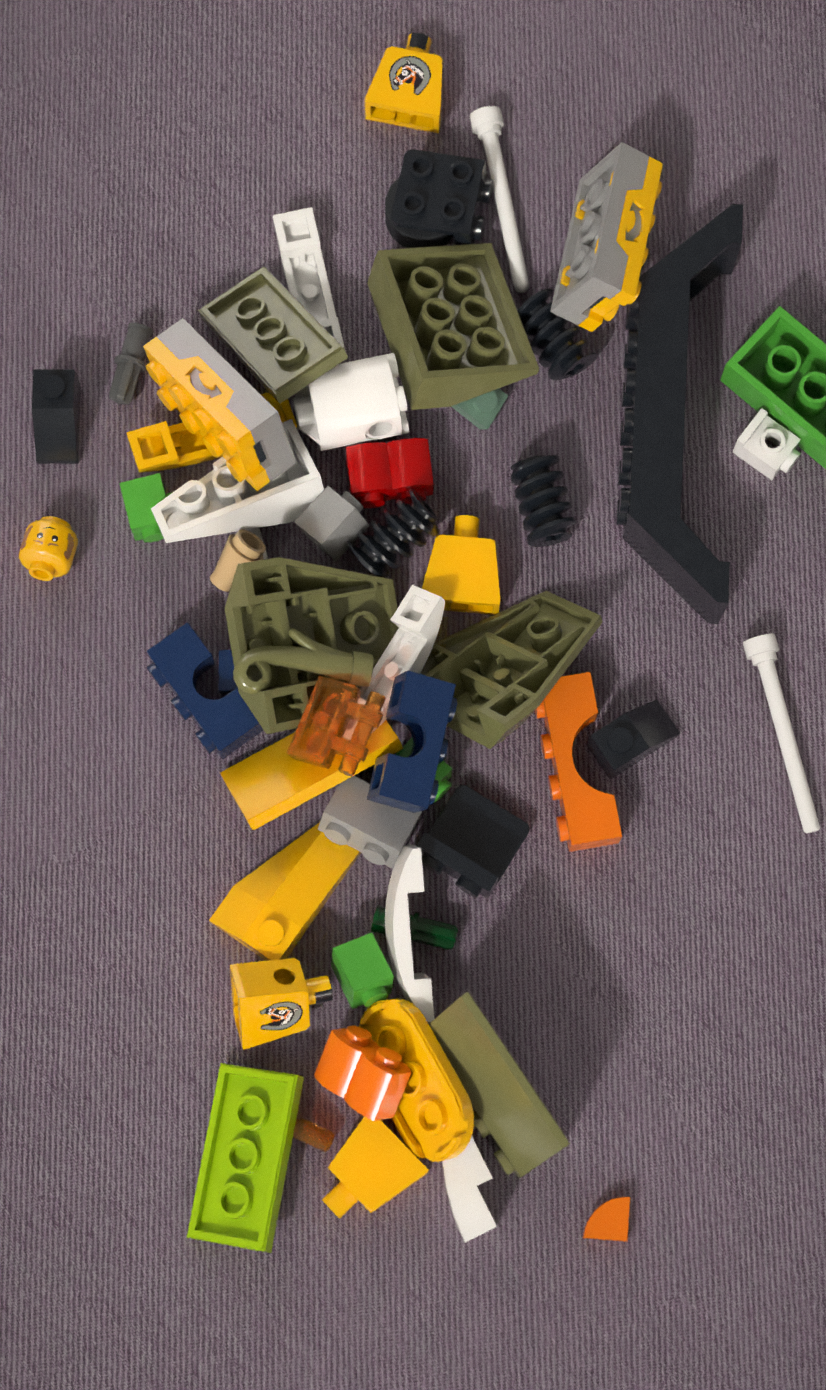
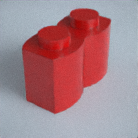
[346,438,434,509]

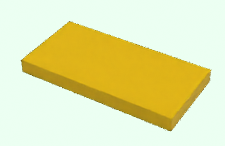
[220,712,403,831]

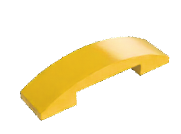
[126,392,297,473]

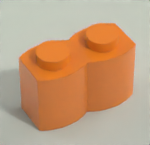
[314,1025,411,1121]

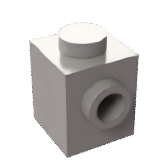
[295,486,370,561]

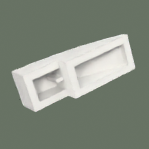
[442,1136,497,1243]

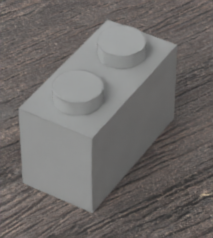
[317,776,422,869]

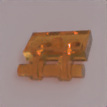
[287,676,386,777]

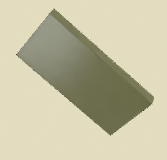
[198,267,348,404]

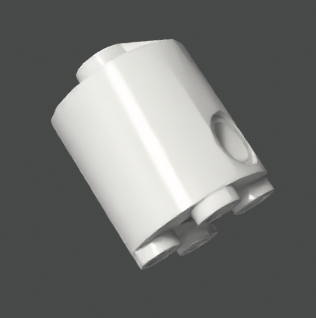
[293,353,409,451]

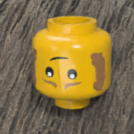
[19,516,78,581]

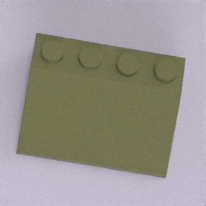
[367,243,539,410]
[429,992,570,1179]

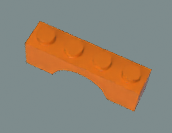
[535,672,622,852]

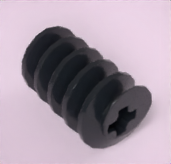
[517,288,597,380]
[510,455,576,547]
[348,488,440,578]

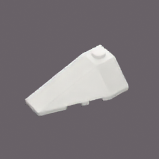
[151,419,324,543]

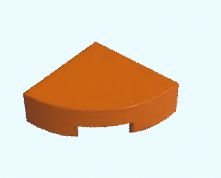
[582,1197,630,1242]

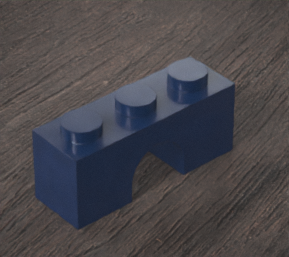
[146,622,263,759]
[367,670,457,813]

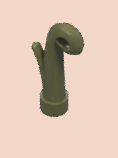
[233,628,374,694]

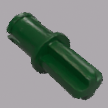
[371,905,458,950]

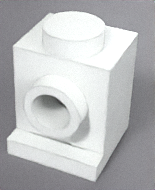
[732,408,801,480]

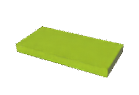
[187,1063,304,1253]

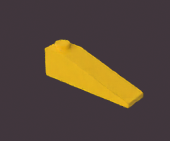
[209,822,361,961]

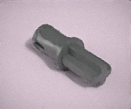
[108,323,153,405]

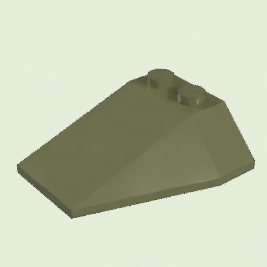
[224,557,399,734]
[420,591,603,749]

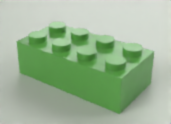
[720,306,826,469]

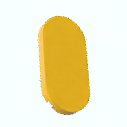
[359,998,474,1162]

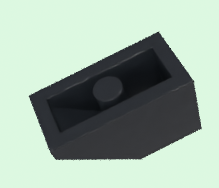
[32,369,81,464]
[587,699,680,780]

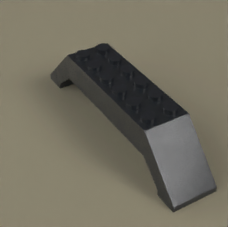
[616,204,743,624]

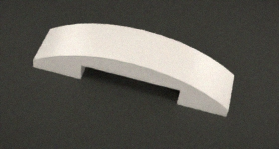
[272,207,345,349]
[324,585,445,744]
[385,845,434,1022]

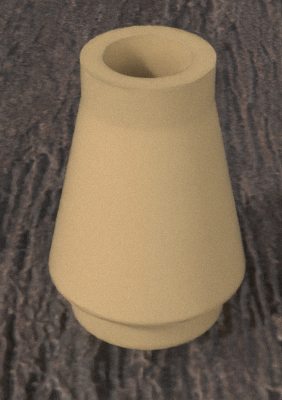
[210,529,266,592]

